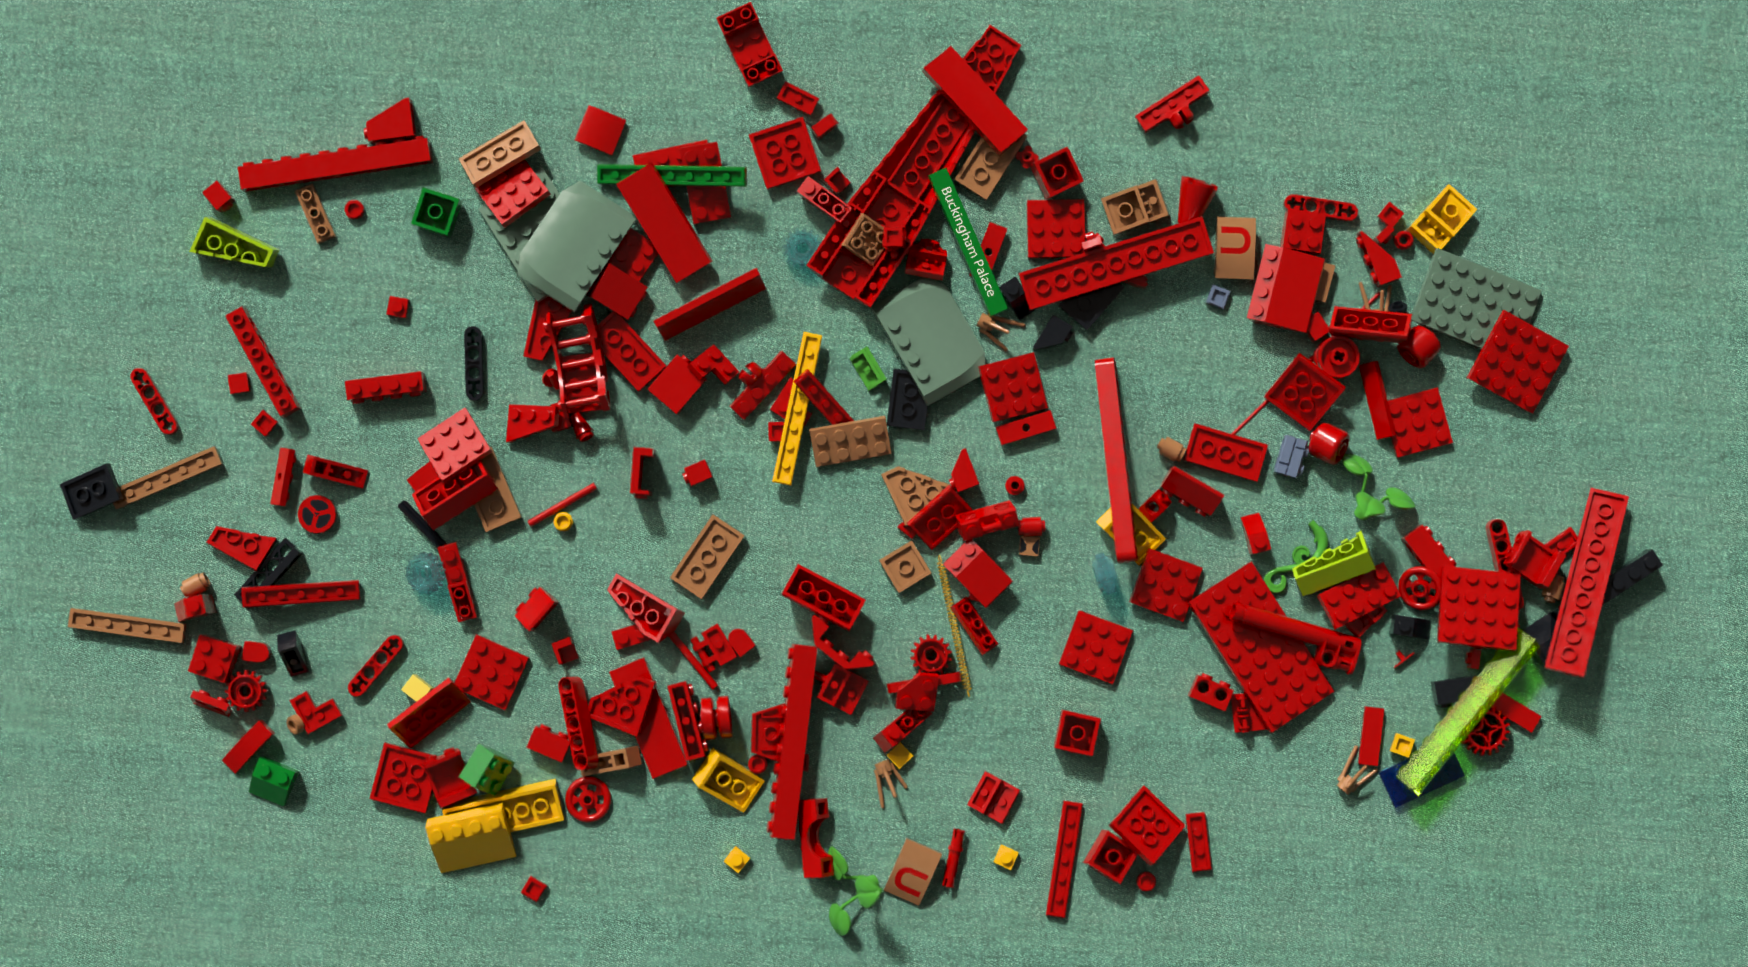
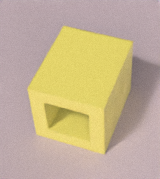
[401,674,434,702]

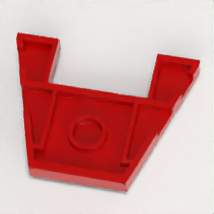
[751,703,809,772]

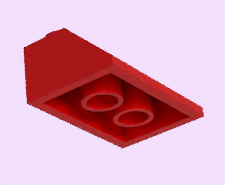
[1159,466,1225,517]

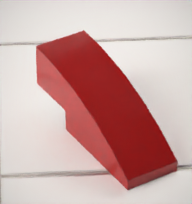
[222,720,275,774]

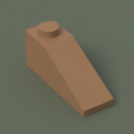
[581,745,642,777]

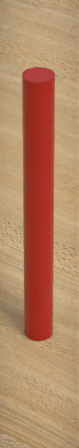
[528,482,597,527]
[668,631,718,690]

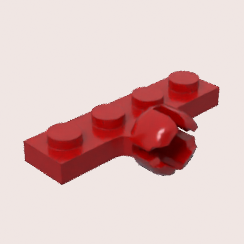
[1135,75,1210,133]
[729,350,796,420]

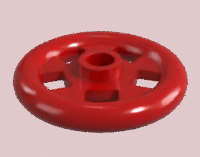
[1398,566,1442,610]
[565,776,611,823]

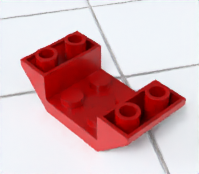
[716,2,783,87]
[812,614,875,669]

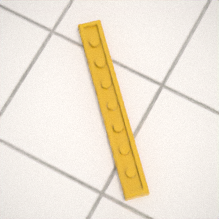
[772,332,822,486]

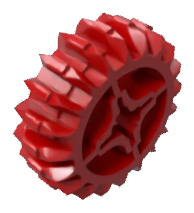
[1458,704,1511,756]

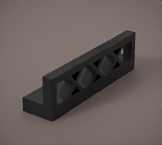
[234,537,303,610]

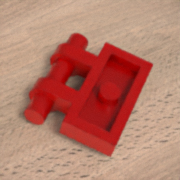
[690,623,737,673]

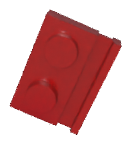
[190,690,232,717]

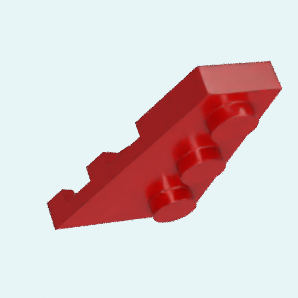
[206,526,277,572]

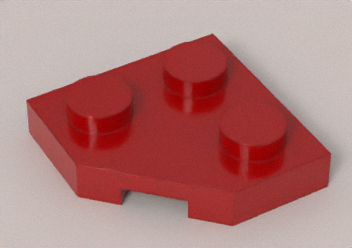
[895,672,939,712]

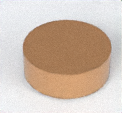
[287,714,304,735]

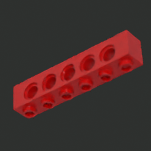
[225,307,302,418]

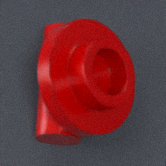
[542,369,560,390]

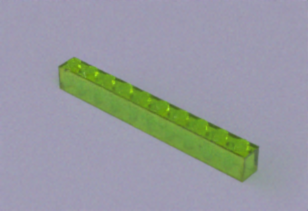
[1396,628,1540,796]

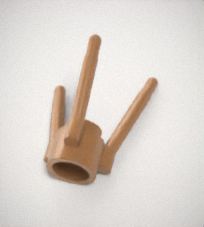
[1359,282,1392,312]
[976,313,1026,351]
[1337,745,1378,795]
[873,759,908,808]

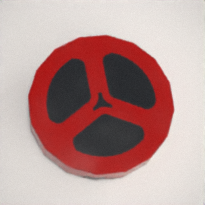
[298,495,337,533]

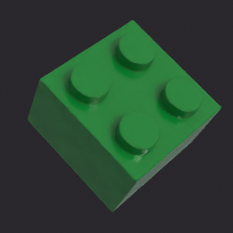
[411,187,462,238]
[459,744,515,795]

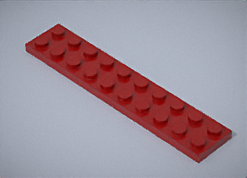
[1018,216,1214,310]
[1545,488,1629,679]

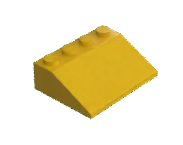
[425,803,517,873]

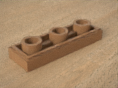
[295,184,336,244]

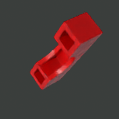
[798,798,834,878]

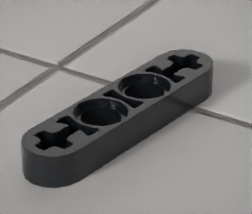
[464,326,484,401]

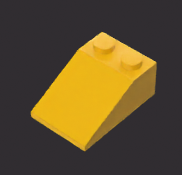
[1096,504,1166,565]
[692,748,765,813]

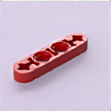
[1283,194,1358,221]
[130,368,179,435]
[348,635,404,696]
[887,671,962,693]

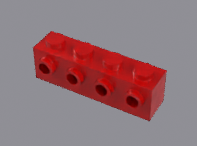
[345,371,427,404]
[667,680,708,761]

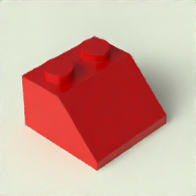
[515,587,559,631]

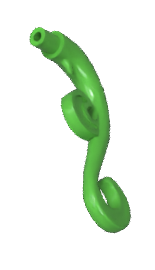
[1264,520,1328,593]

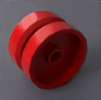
[1313,336,1360,379]
[700,696,733,740]

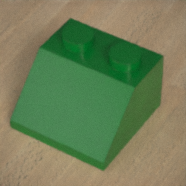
[249,756,299,807]

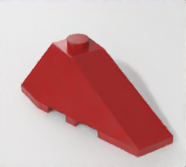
[607,573,685,643]

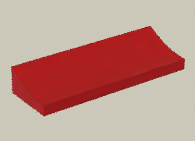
[922,46,1028,156]
[616,162,712,283]
[653,268,766,341]
[609,657,689,779]

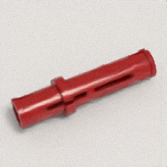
[942,828,965,888]

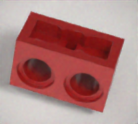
[1188,673,1234,711]

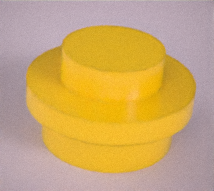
[554,512,573,531]

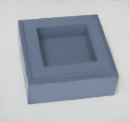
[1206,285,1231,309]

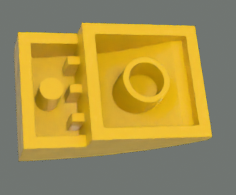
[1407,184,1477,254]

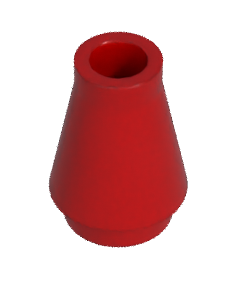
[570,412,594,442]

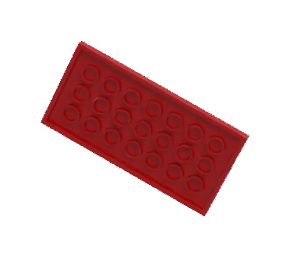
[1187,561,1334,733]

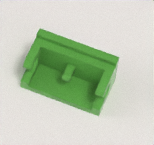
[849,346,887,391]

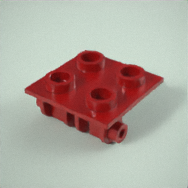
[1231,693,1267,733]

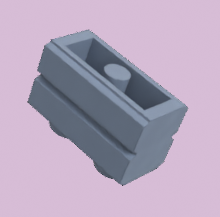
[1273,435,1309,479]

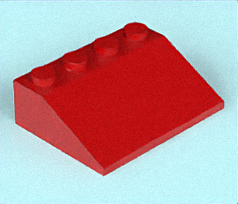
[1247,244,1326,333]

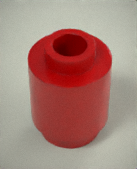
[1018,517,1046,537]

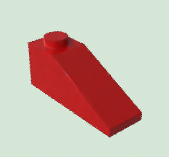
[302,454,368,489]

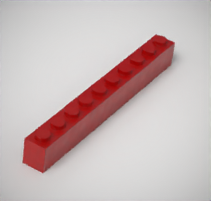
[238,136,433,192]
[767,644,818,840]

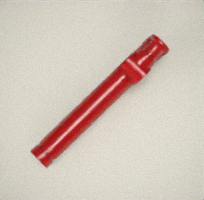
[1229,601,1361,675]

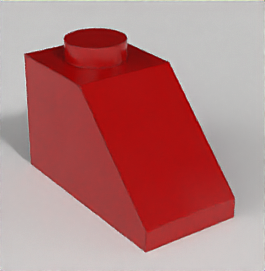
[949,448,979,493]
[1240,513,1271,554]

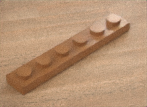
[113,446,223,510]
[68,608,186,643]

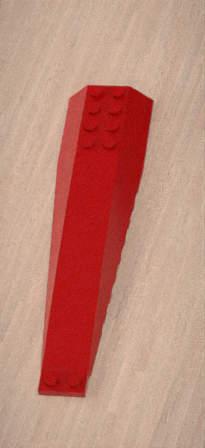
[806,25,1022,308]

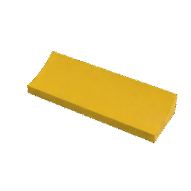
[442,779,564,832]

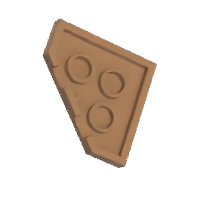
[881,466,950,527]

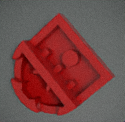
[905,239,947,281]

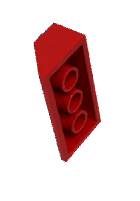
[1329,306,1412,344]
[412,460,498,530]
[781,564,866,631]

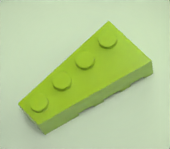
[189,217,279,267]
[1292,531,1376,596]

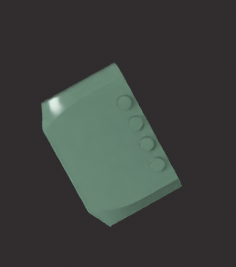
[517,181,637,313]
[870,277,985,407]

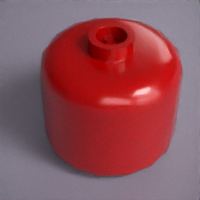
[1397,326,1441,368]
[1309,423,1350,465]

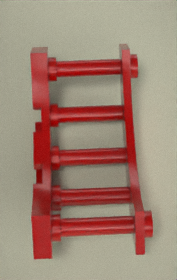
[544,304,610,419]

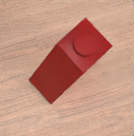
[364,97,416,144]
[174,594,216,622]

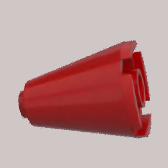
[1177,176,1218,223]

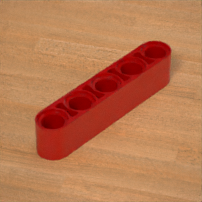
[1486,519,1524,611]
[558,676,599,770]

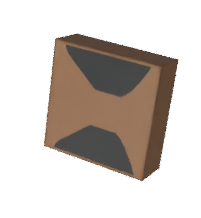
[1019,536,1040,556]

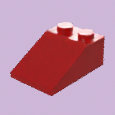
[943,539,1014,608]

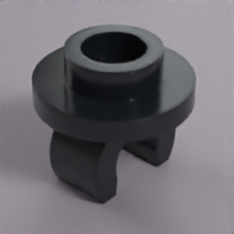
[1388,301,1408,313]

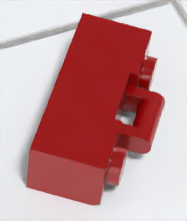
[955,500,1019,541]

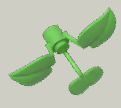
[1342,454,1416,520]
[828,846,882,936]

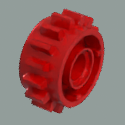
[910,634,952,673]
[225,670,268,712]

